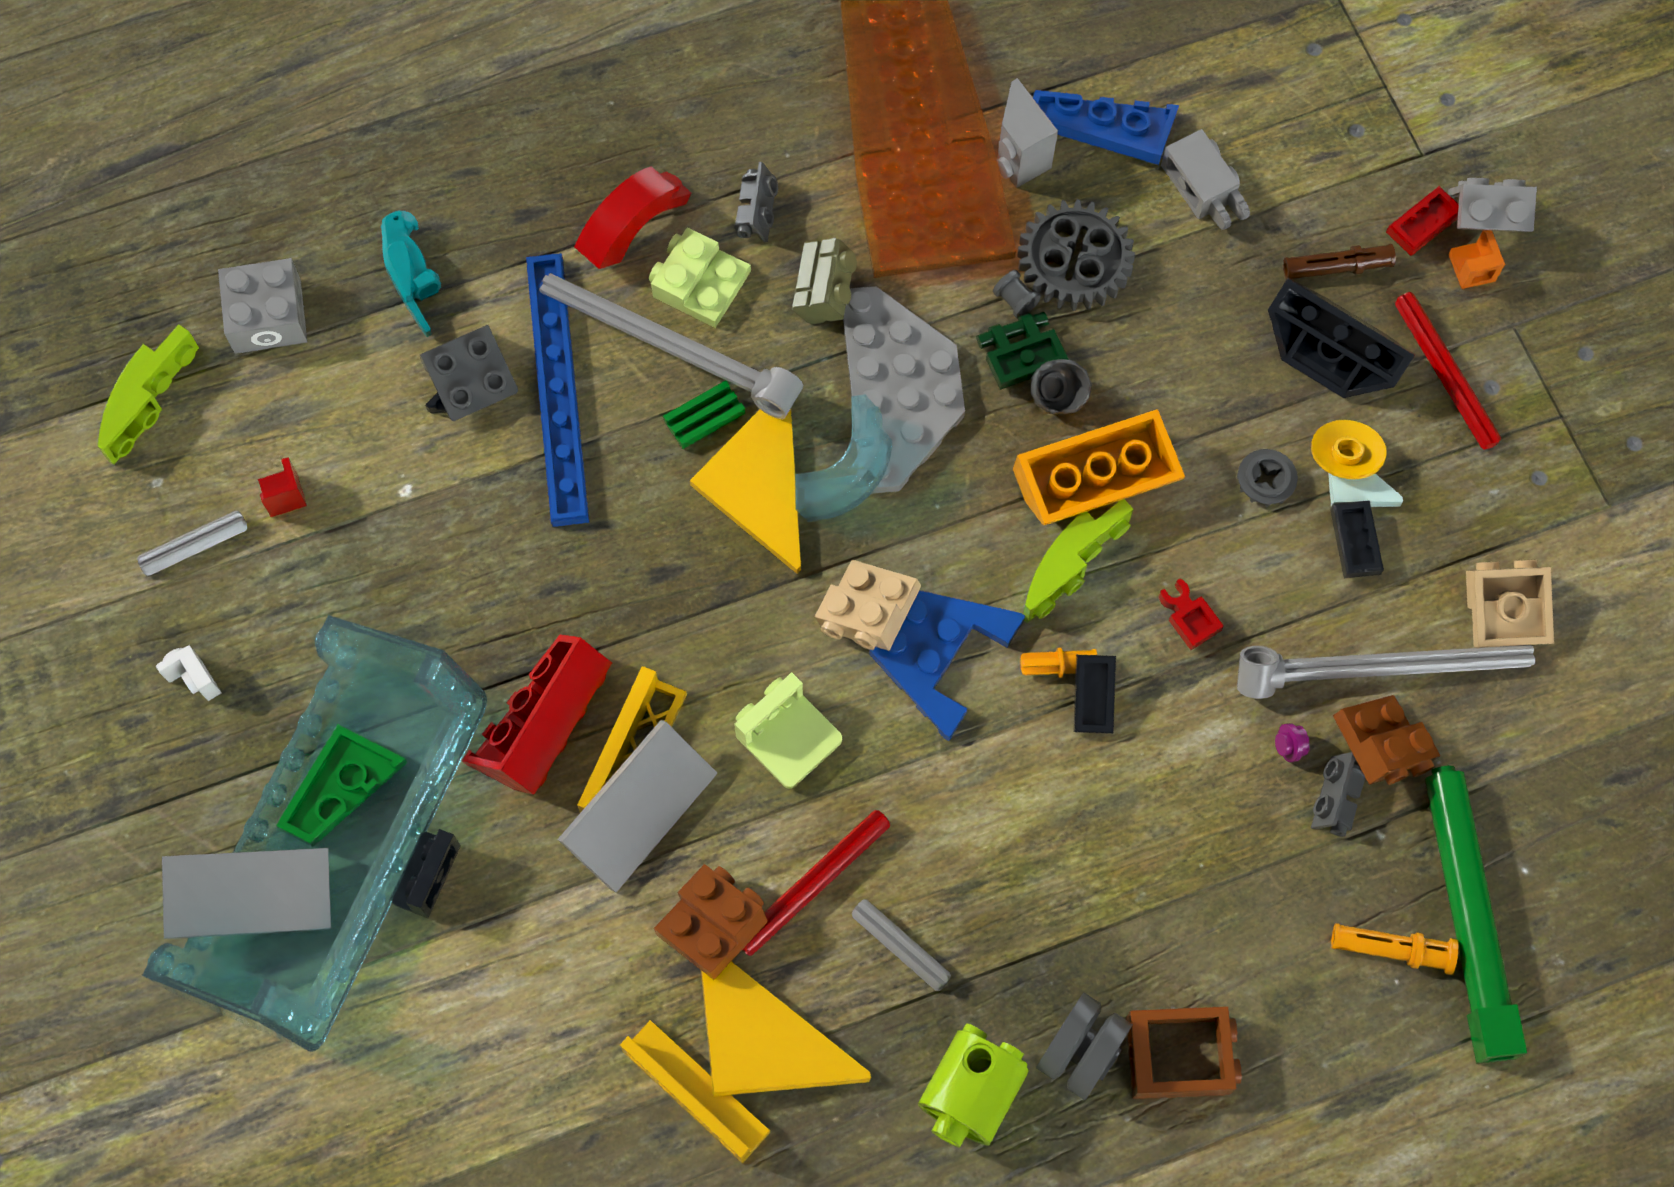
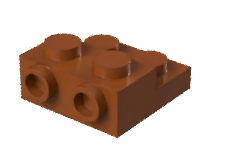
[1333,695,1441,785]
[654,864,768,980]

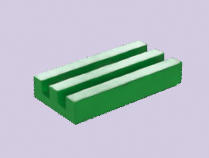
[663,380,746,449]

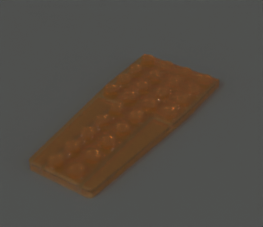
[841,0,1016,278]

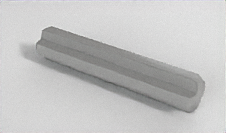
[137,511,247,576]
[852,899,951,991]

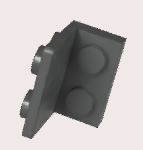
[420,325,518,421]

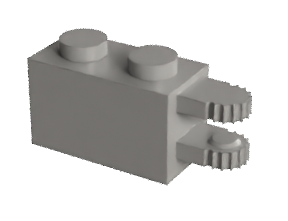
[1161,129,1250,230]

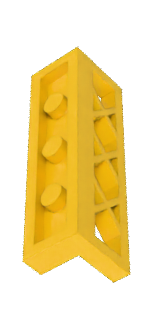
[577,666,687,813]
[620,1020,770,1164]

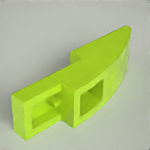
[98,324,199,465]
[1023,499,1133,623]

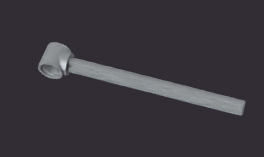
[540,273,804,419]
[1237,645,1535,699]

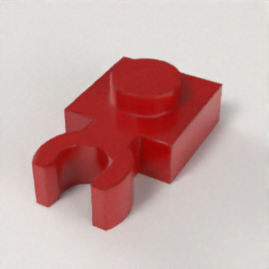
[1159,579,1224,650]

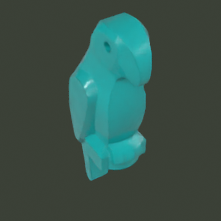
[381,211,441,337]

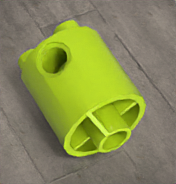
[918,1023,1029,1148]

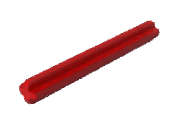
[1395,292,1501,450]
[742,810,890,956]

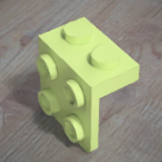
[734,672,842,789]

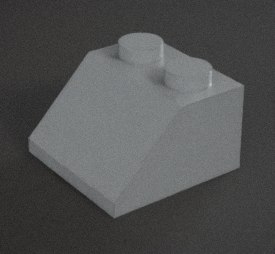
[996,78,1058,188]

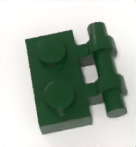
[976,312,1069,390]

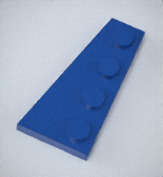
[1033,90,1179,165]

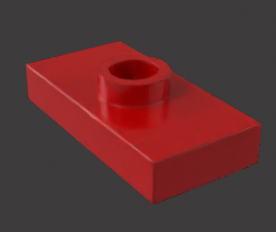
[1386,186,1459,256]

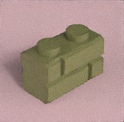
[792,238,857,324]

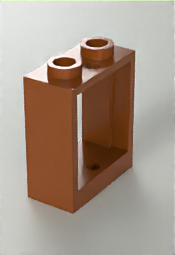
[1126,1006,1242,1099]

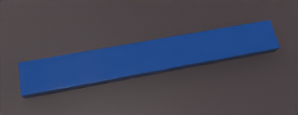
[526,253,590,527]

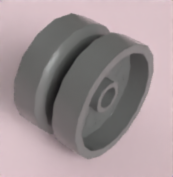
[1036,992,1133,1101]

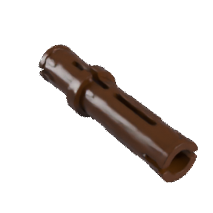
[1283,244,1396,280]

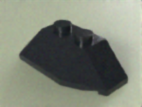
[1268,278,1415,398]

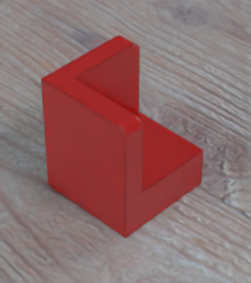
[258,457,307,517]

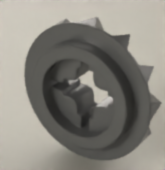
[1237,449,1298,507]

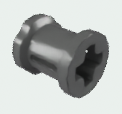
[993,270,1041,319]

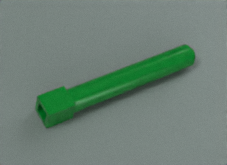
[1425,765,1527,1064]

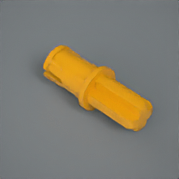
[1020,647,1097,678]

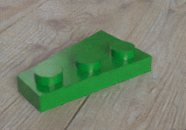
[276,724,408,847]

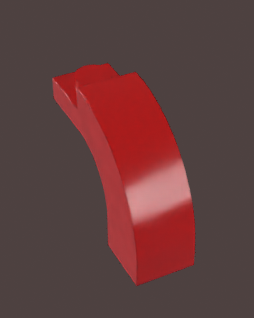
[574,166,692,269]

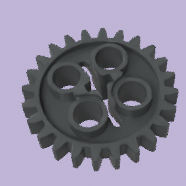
[1017,199,1135,311]

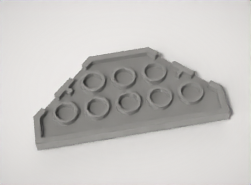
[843,286,965,495]

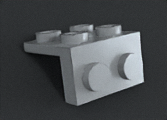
[1448,178,1537,232]

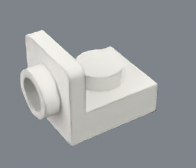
[156,645,222,701]

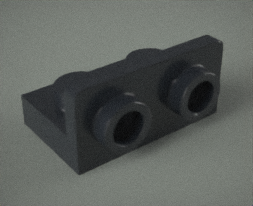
[392,829,461,918]

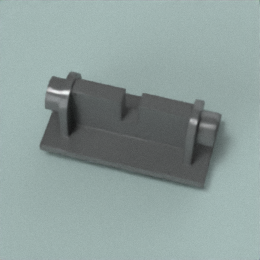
[734,162,778,242]
[1311,752,1365,837]

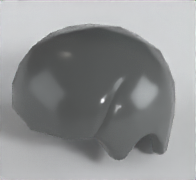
[1031,359,1092,415]

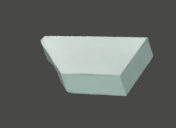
[1328,473,1403,507]

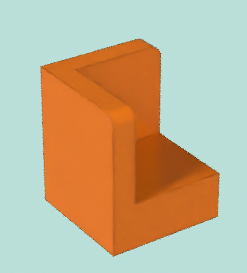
[1448,230,1505,289]

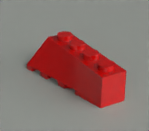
[461,634,612,795]

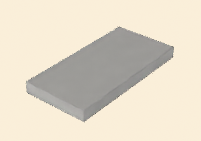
[557,720,717,892]
[162,848,331,939]

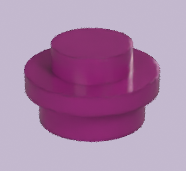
[1275,723,1310,763]

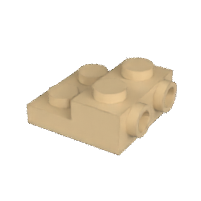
[815,560,921,651]
[1466,560,1554,648]

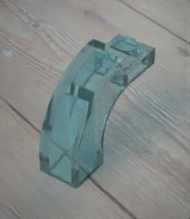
[795,394,892,522]

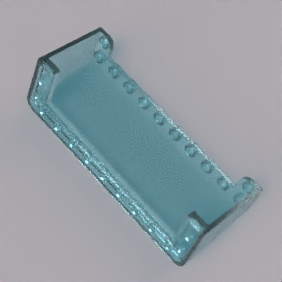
[142,615,487,1052]

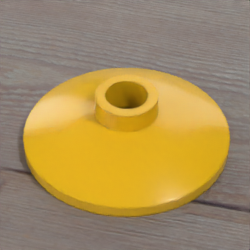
[1311,420,1387,479]

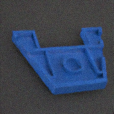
[869,591,1025,741]

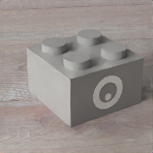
[218,258,308,354]

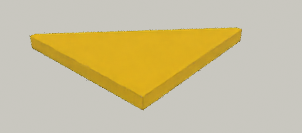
[690,409,801,574]
[701,961,871,1096]

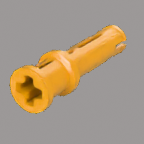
[1331,923,1458,975]

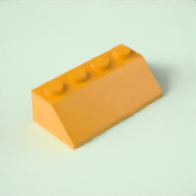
[1013,409,1185,526]

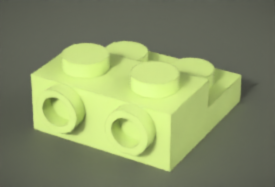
[649,227,751,328]

